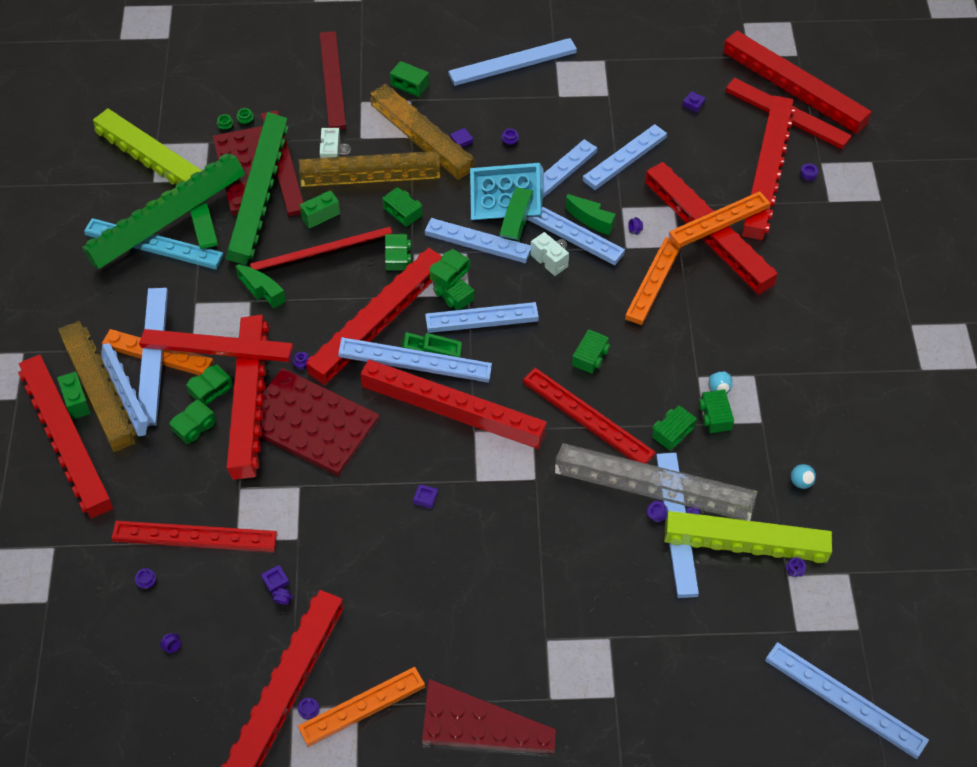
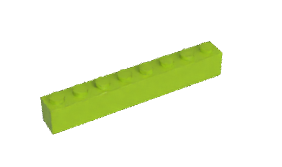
[93,109,202,185]
[664,511,832,563]

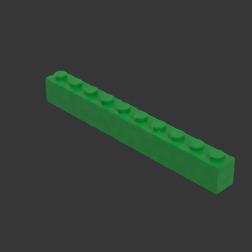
[225,112,288,265]
[82,154,245,269]

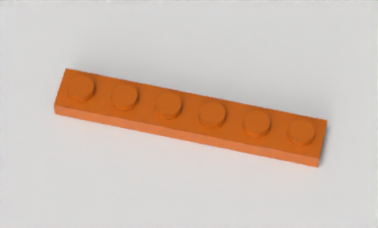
[669,191,770,248]
[625,237,682,325]
[102,329,214,375]
[298,667,425,747]

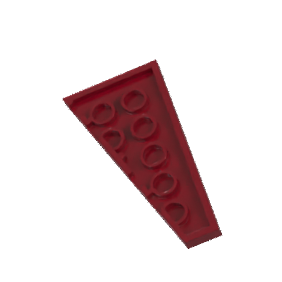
[213,126,263,215]
[422,679,556,754]

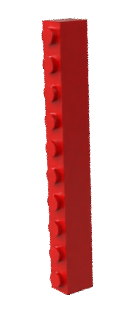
[723,30,872,134]
[742,95,795,240]
[645,162,778,295]
[306,248,442,385]
[227,315,270,480]
[18,355,113,519]
[361,360,547,450]
[221,590,344,767]

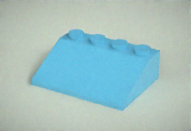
[470,163,544,220]

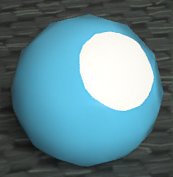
[708,371,733,393]
[791,464,816,489]

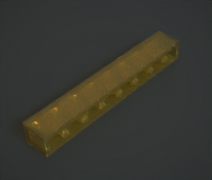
[370,84,474,180]
[299,151,440,187]
[58,321,136,452]

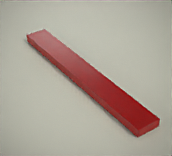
[725,78,852,149]
[250,227,392,271]
[139,329,293,362]
[523,368,656,468]
[112,521,278,552]

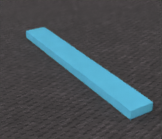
[84,218,224,270]

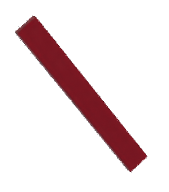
[320,31,346,130]
[261,110,303,217]

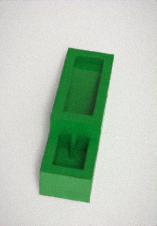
[500,187,533,241]
[566,194,616,235]
[190,203,218,249]
[236,264,286,309]
[401,332,462,358]

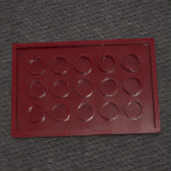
[260,368,380,476]

